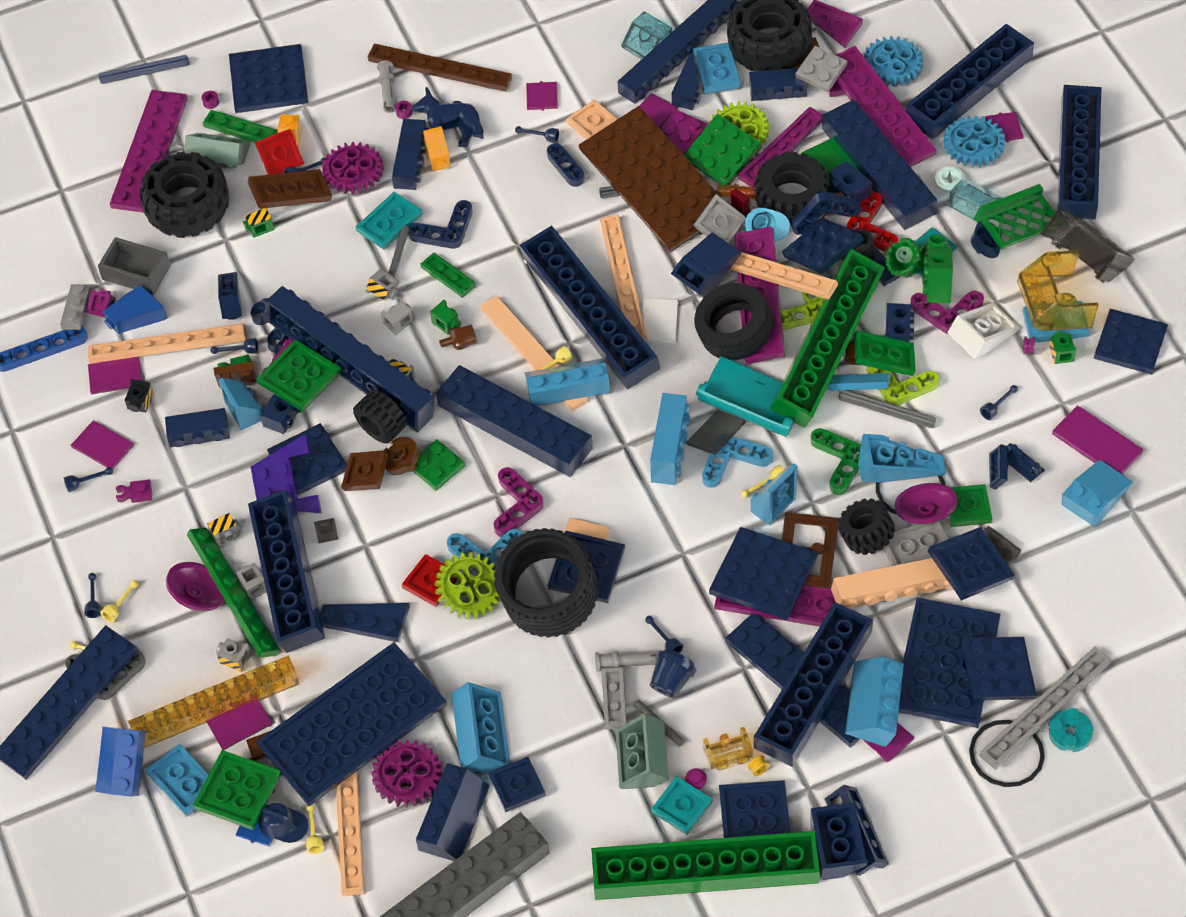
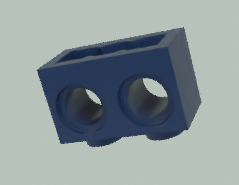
[885,303,914,342]

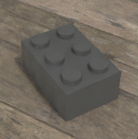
[98,237,170,295]

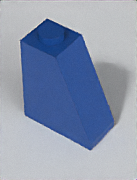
[103,285,167,334]

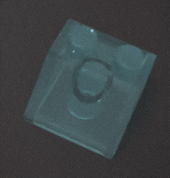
[621,11,672,59]
[948,179,1002,221]

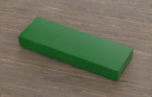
[420,252,476,298]

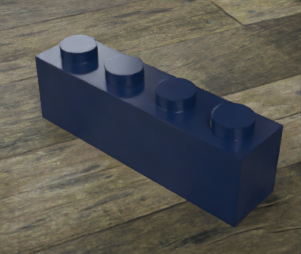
[392,119,429,190]

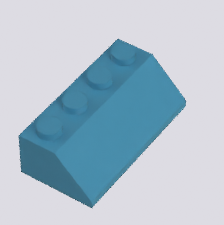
[524,358,610,406]
[845,657,904,747]
[451,682,510,774]

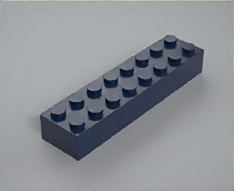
[906,24,1034,140]
[1057,85,1102,220]
[822,99,938,230]
[436,365,593,477]
[248,489,326,653]
[754,602,873,767]

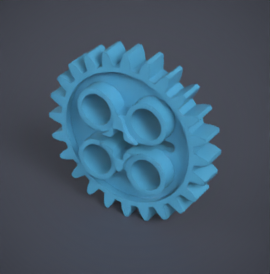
[864,36,923,87]
[943,115,1005,168]

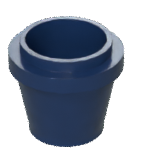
[649,649,697,698]

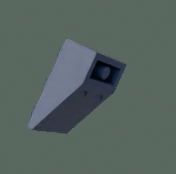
[671,232,741,298]

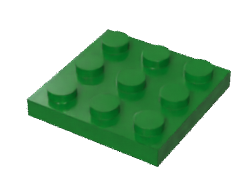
[684,114,761,189]
[256,340,342,412]
[193,750,282,830]

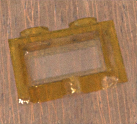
[703,727,753,770]

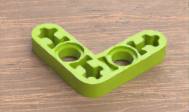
[781,271,824,330]
[866,366,939,406]

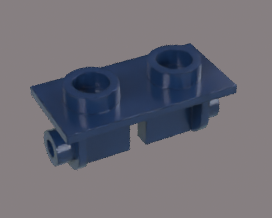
[1007,443,1045,483]

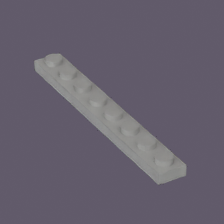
[979,646,1111,770]

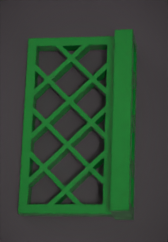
[973,184,1063,250]

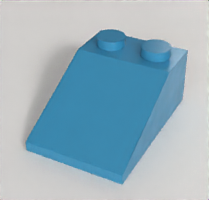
[1062,460,1133,528]
[750,464,797,525]

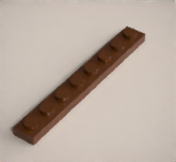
[368,43,512,92]

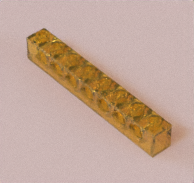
[128,655,299,748]

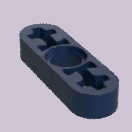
[547,143,584,187]

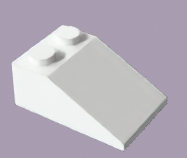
[947,303,1020,359]

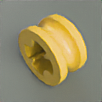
[748,755,770,776]

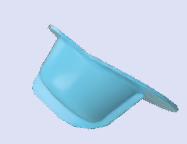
[745,208,790,242]

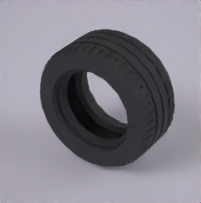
[694,283,773,360]

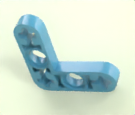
[702,435,772,488]
[447,529,523,573]

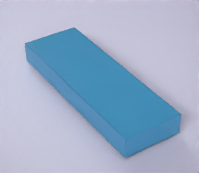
[828,373,891,391]

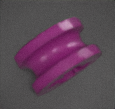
[201,90,219,109]
[395,101,413,119]
[1023,336,1035,355]

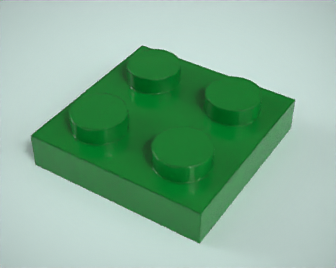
[412,439,465,491]
[948,484,992,527]

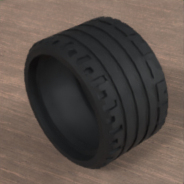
[494,528,599,638]

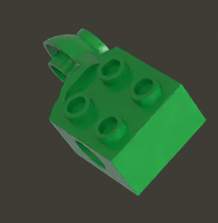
[921,234,953,303]

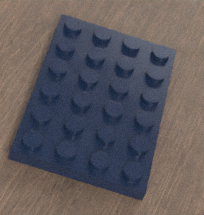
[899,597,1001,728]

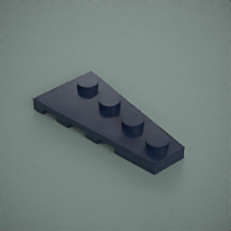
[320,603,410,642]

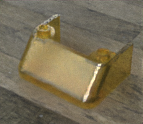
[1017,250,1099,331]

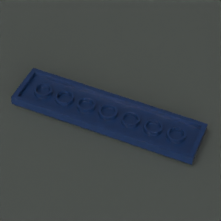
[725,613,860,748]
[0,625,138,780]

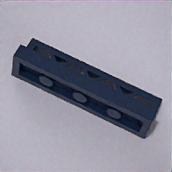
[825,785,889,876]

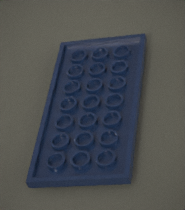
[256,642,447,807]

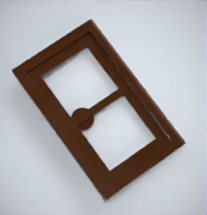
[781,512,839,589]

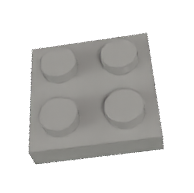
[795,46,847,93]
[693,194,746,243]

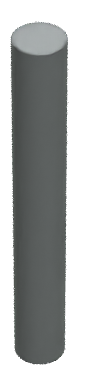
[388,226,410,278]
[633,699,685,747]

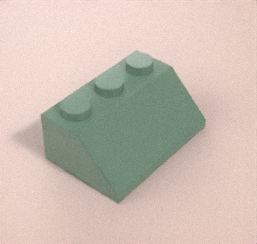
[184,132,251,168]
[615,714,669,789]

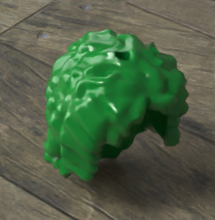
[885,238,924,278]

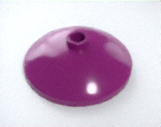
[895,483,957,525]
[166,562,225,611]

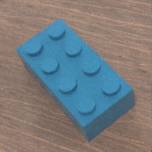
[650,393,690,485]

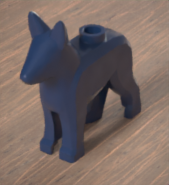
[412,87,484,147]

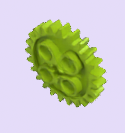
[709,101,770,148]
[434,552,500,620]

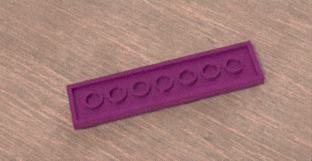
[836,46,936,167]
[110,90,188,213]
[734,226,785,364]

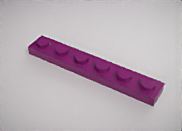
[739,107,823,188]

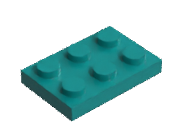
[355,192,423,250]

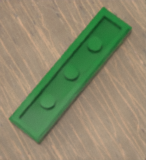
[203,110,277,143]

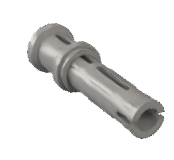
[377,60,395,113]
[595,651,658,672]

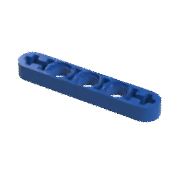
[0,327,88,372]

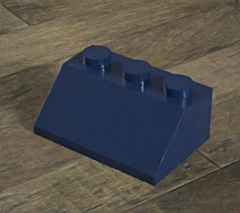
[810,802,867,880]

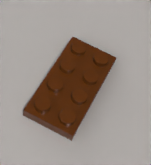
[248,169,332,209]

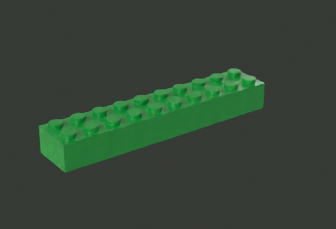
[769,249,885,428]
[591,831,820,900]

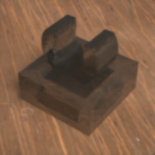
[314,518,338,543]

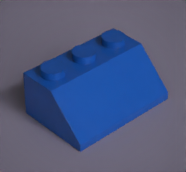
[95,727,146,797]

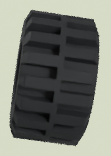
[353,390,407,444]
[838,498,895,555]

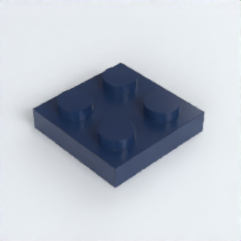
[488,757,546,813]

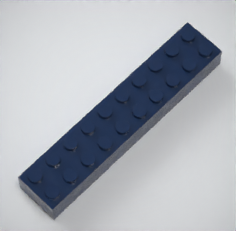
[519,225,660,390]
[266,286,434,433]

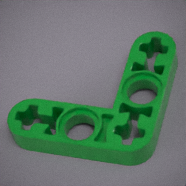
[810,428,861,495]

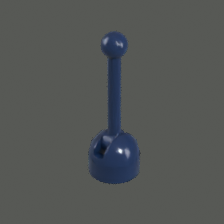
[515,126,560,143]
[284,157,327,173]
[210,338,258,354]
[980,385,1018,420]
[63,467,113,493]
[84,573,101,618]
[645,616,684,653]

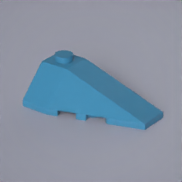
[858,434,946,483]

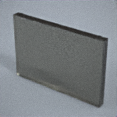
[686,410,746,455]

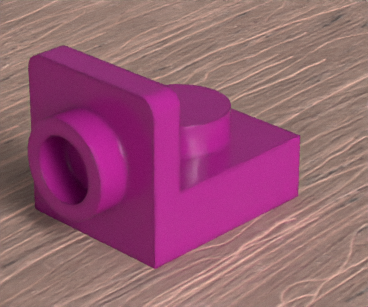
[86,289,116,318]

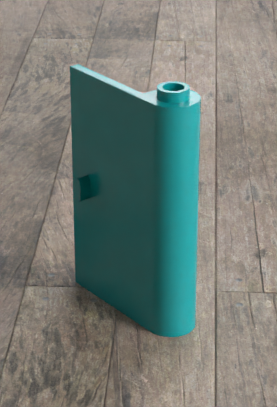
[696,356,794,438]

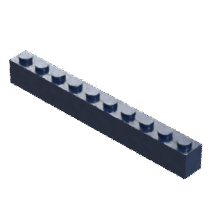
[618,0,742,104]

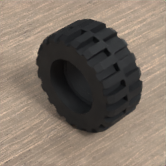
[755,152,829,224]

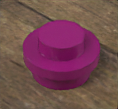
[685,768,707,790]

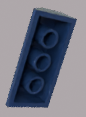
[416,763,490,861]

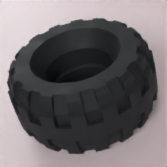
[727,0,812,71]
[139,151,229,238]

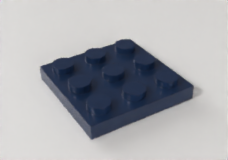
[782,218,863,274]
[1094,309,1168,375]
[267,423,347,496]
[927,527,1015,601]
[547,530,626,603]
[961,637,1037,701]
[719,780,791,838]

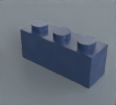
[749,68,807,101]
[165,408,230,448]

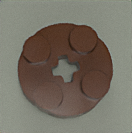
[384,437,420,475]

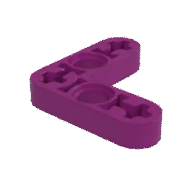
[910,291,984,334]
[493,467,543,537]

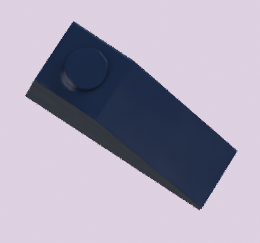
[671,53,701,111]
[218,272,242,320]

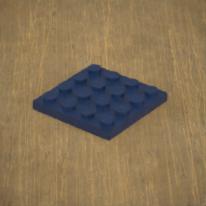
[229,44,309,113]
[709,527,818,621]

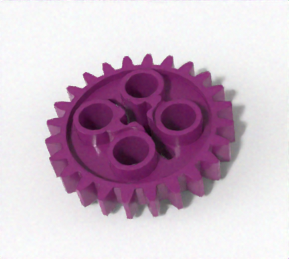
[322,142,384,195]
[371,739,443,808]

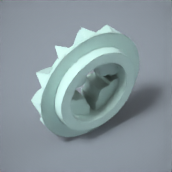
[935,166,966,193]

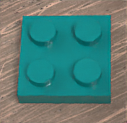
[651,776,712,835]

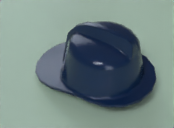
[971,221,1002,258]
[258,803,309,843]

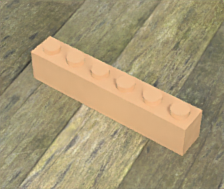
[831,558,952,609]

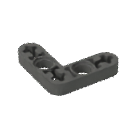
[65,650,146,700]

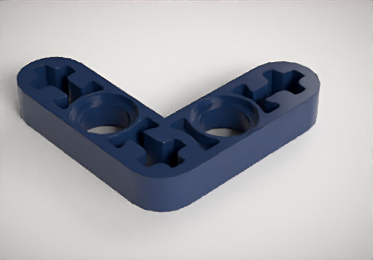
[791,192,862,235]
[408,200,473,249]

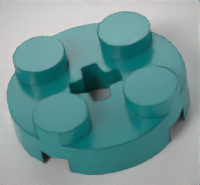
[1049,708,1094,752]

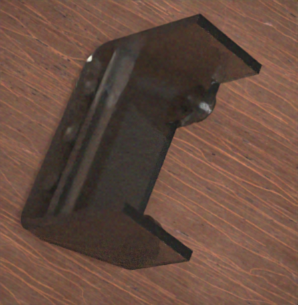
[1040,209,1135,283]

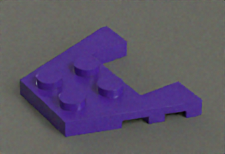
[250,435,322,514]

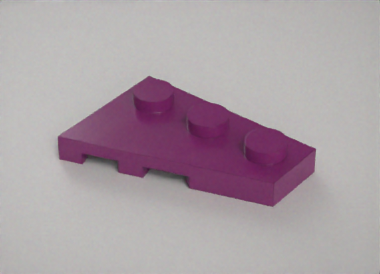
[807,0,863,48]

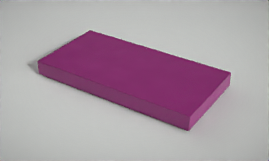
[1052,405,1143,474]

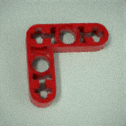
[847,192,899,252]

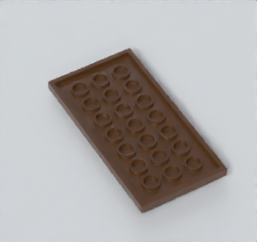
[579,106,722,252]

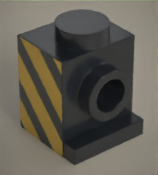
[124,379,154,413]

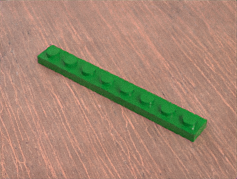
[187,527,280,658]

